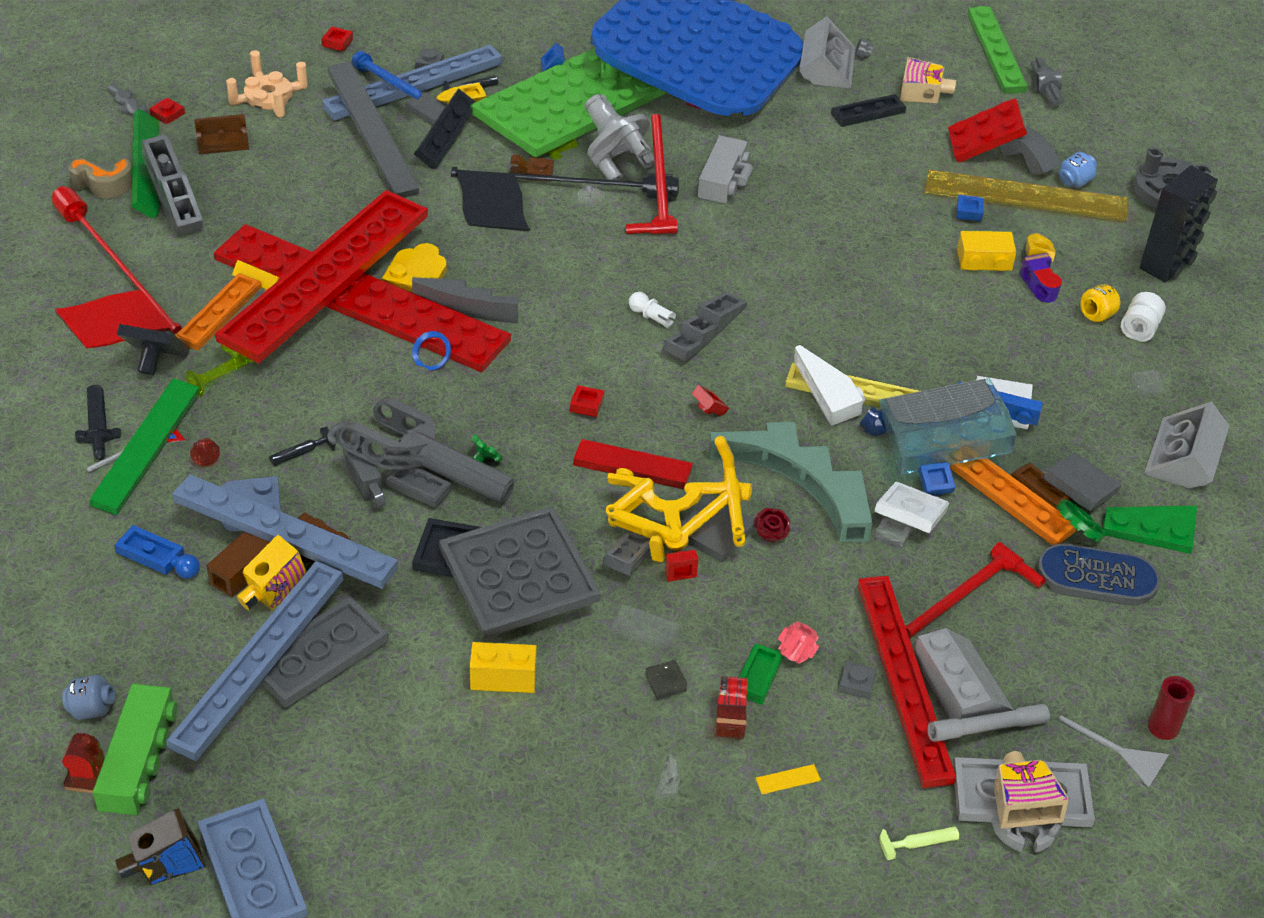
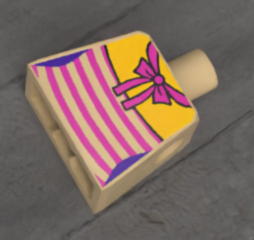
[900,57,956,103]
[994,751,1069,829]

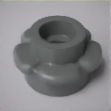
[855,38,873,60]

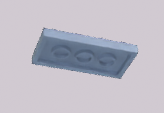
[197,799,308,918]

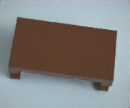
[194,114,249,155]

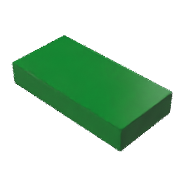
[739,643,784,705]

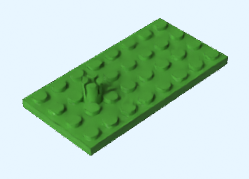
[471,48,667,158]

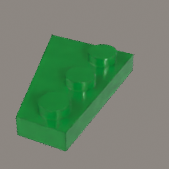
[1103,505,1197,554]

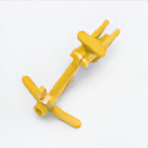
[606,436,752,562]

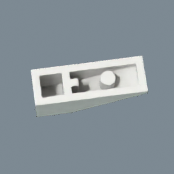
[794,345,865,426]

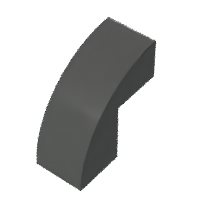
[1000,126,1061,175]

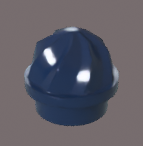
[860,407,889,436]

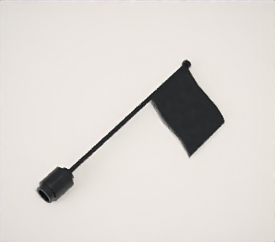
[451,167,679,231]

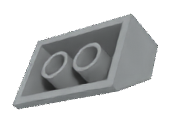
[800,16,856,89]
[1144,401,1230,489]
[914,628,1014,719]

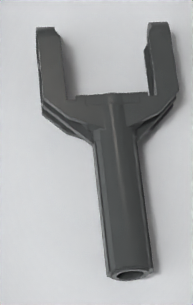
[337,397,515,505]

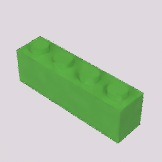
[93,683,178,816]

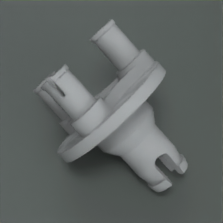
[584,94,654,181]

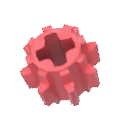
[778,621,819,664]

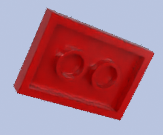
[948,97,1027,162]

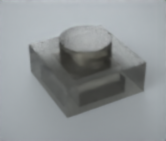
[645,660,687,700]

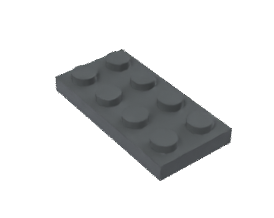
[261,596,389,708]

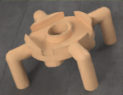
[226,50,308,117]

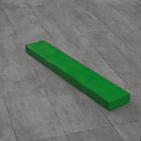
[131,108,159,218]
[89,378,199,515]

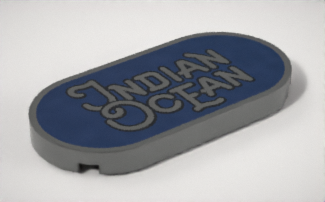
[1037,543,1160,606]

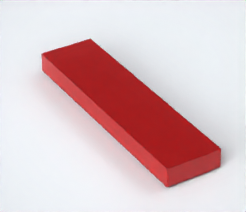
[573,439,693,489]

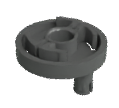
[1133,147,1212,209]

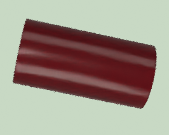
[1148,676,1195,740]

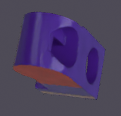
[1019,253,1062,303]

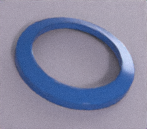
[412,331,451,370]

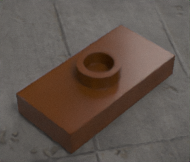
[1011,462,1072,511]

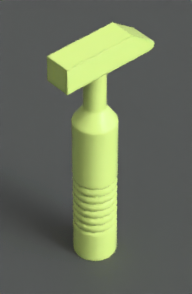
[879,826,959,861]

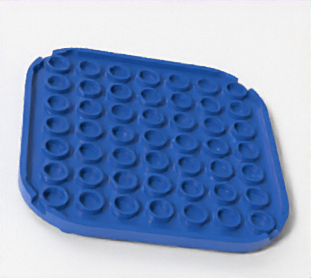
[590,0,803,116]

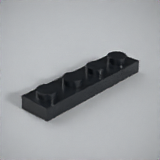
[414,88,476,169]

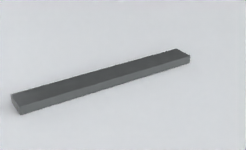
[327,61,419,198]

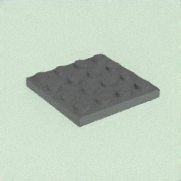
[439,506,601,639]

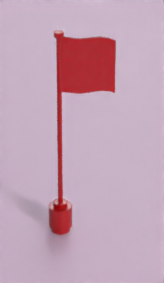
[52,186,182,348]

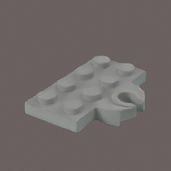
[953,757,1095,852]

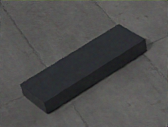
[831,94,906,127]

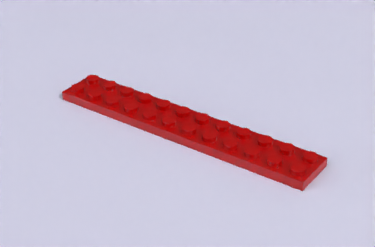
[213,224,511,372]

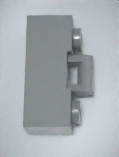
[698,135,753,204]

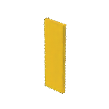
[232,260,280,289]
[755,764,821,794]

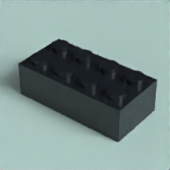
[1139,165,1218,283]

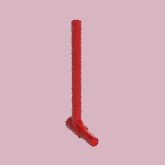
[626,114,678,235]
[905,542,1046,638]

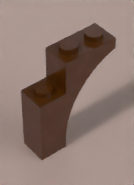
[206,512,351,598]

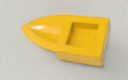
[436,83,487,103]
[1025,233,1056,262]

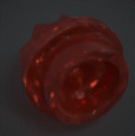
[190,438,220,467]

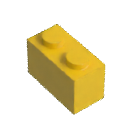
[957,231,1016,271]
[470,642,537,693]

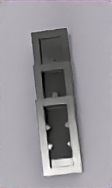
[412,277,518,323]
[662,291,747,361]

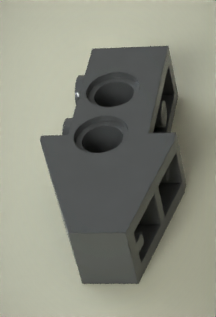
[142,134,203,236]

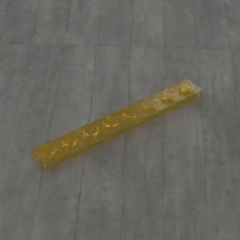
[925,170,1128,221]

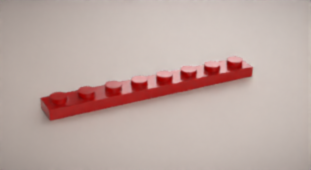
[857,575,956,788]

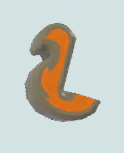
[68,158,132,199]

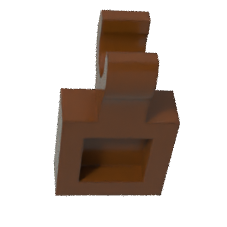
[510,155,554,182]

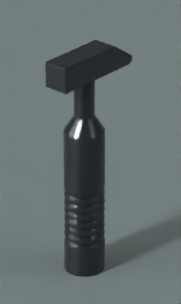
[443,76,498,91]
[269,426,336,466]

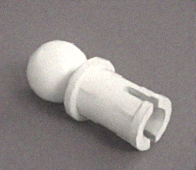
[628,292,676,328]

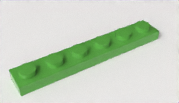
[968,6,1027,94]

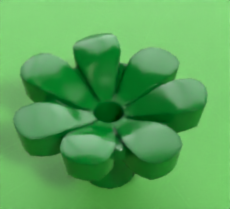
[471,434,503,463]

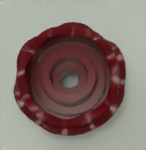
[754,508,790,542]

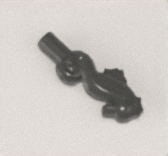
[107,83,148,116]

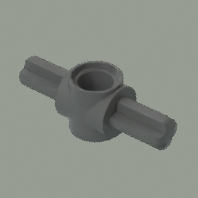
[1031,57,1064,107]

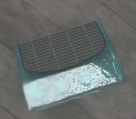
[879,378,1016,475]

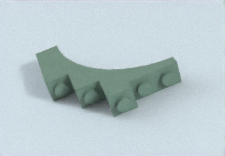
[709,422,872,542]

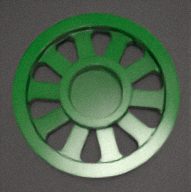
[1056,499,1106,542]

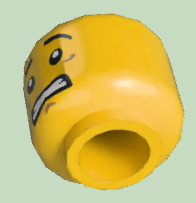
[1080,284,1121,322]

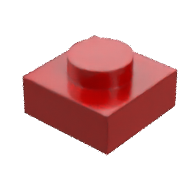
[321,26,353,51]
[149,97,185,125]
[570,385,605,417]
[692,385,729,416]
[665,550,699,582]

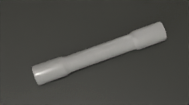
[928,704,1050,742]

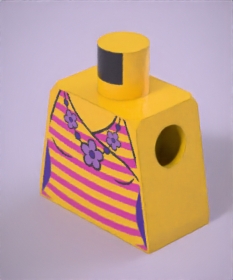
[236,535,306,610]

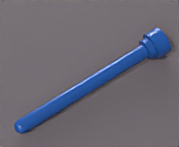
[351,51,422,99]

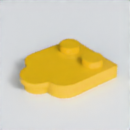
[381,243,447,293]

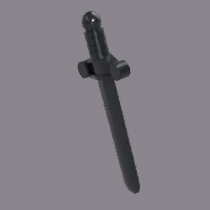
[75,384,121,460]

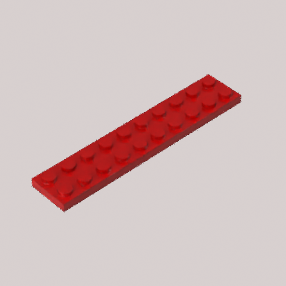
[215,190,428,364]

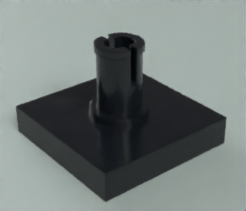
[116,324,190,376]

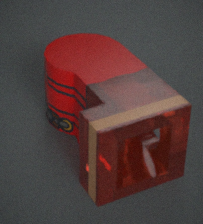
[715,676,747,739]
[62,733,105,793]

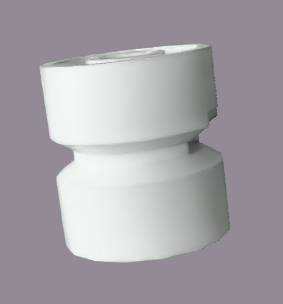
[1121,292,1166,342]

